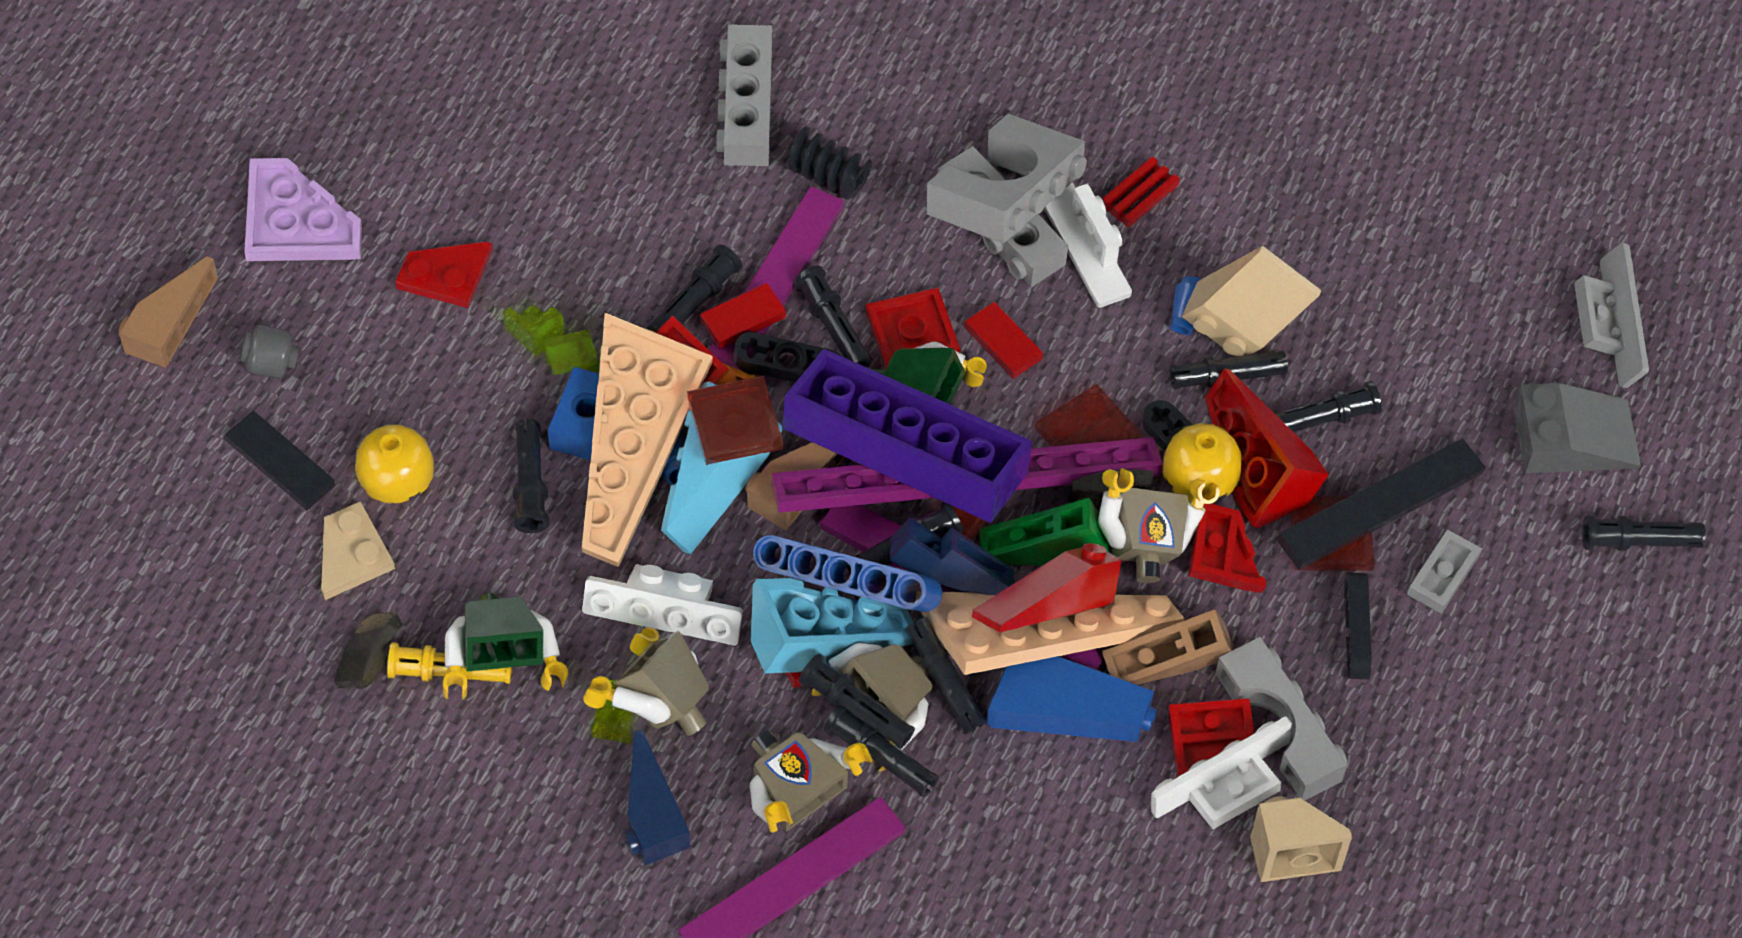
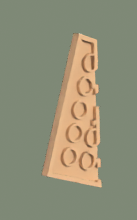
[582,313,713,567]
[915,592,1184,675]

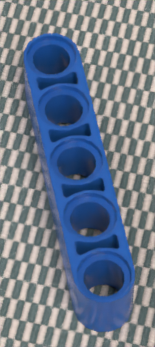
[753,535,943,612]

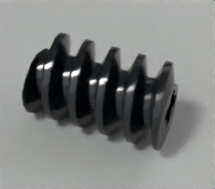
[789,126,872,200]

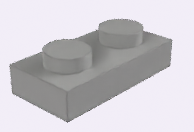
[1407,529,1482,614]

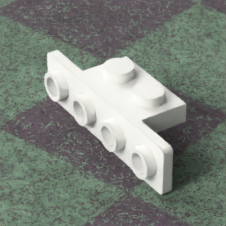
[1044,182,1132,308]
[582,564,743,645]
[1151,717,1292,829]

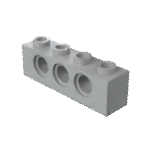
[717,25,772,166]
[937,146,1068,288]

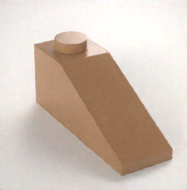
[118,256,218,368]
[746,442,845,531]
[1102,609,1234,685]

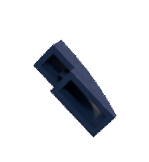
[890,518,1014,595]

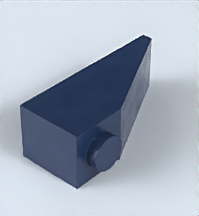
[624,729,690,866]

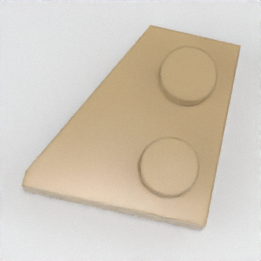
[321,501,395,600]

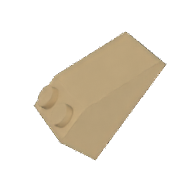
[1181,246,1321,357]

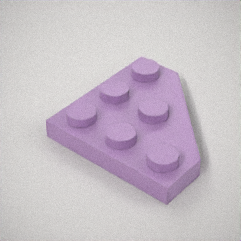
[244,158,362,261]

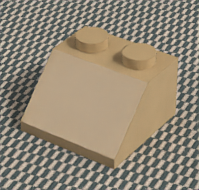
[1250,796,1352,882]

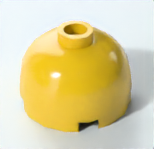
[1162,423,1241,502]
[355,425,434,503]

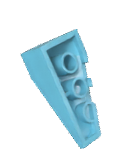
[661,382,782,554]
[751,578,914,674]

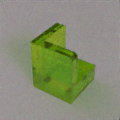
[503,305,564,357]
[543,329,599,375]
[591,679,637,744]

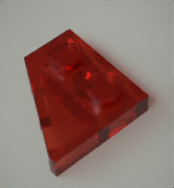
[1035,384,1143,447]

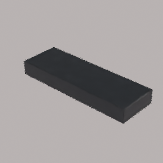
[225,410,336,511]

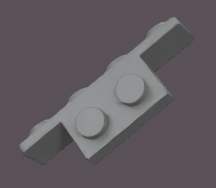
[1574,243,1649,388]

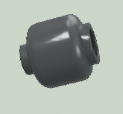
[240,325,299,379]

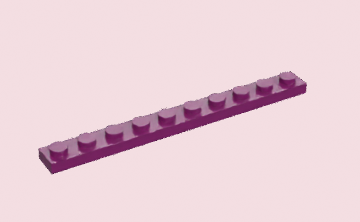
[771,437,1163,513]

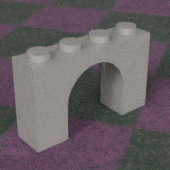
[927,114,1087,243]

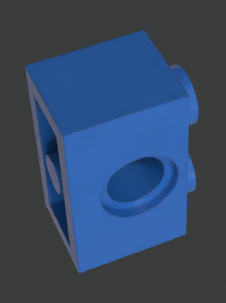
[548,367,599,460]

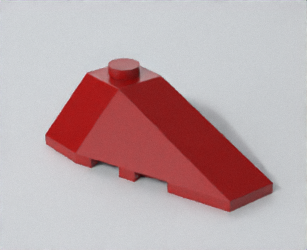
[1205,368,1329,528]
[972,543,1121,633]

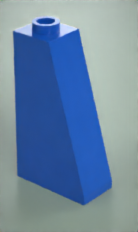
[987,656,1158,742]

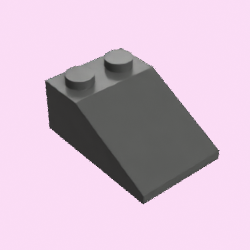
[1513,383,1641,474]

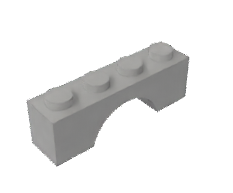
[1215,637,1347,801]

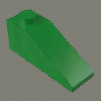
[980,498,1109,566]

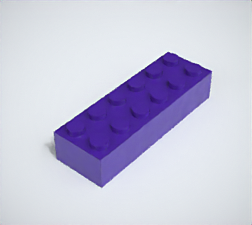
[782,349,1032,523]

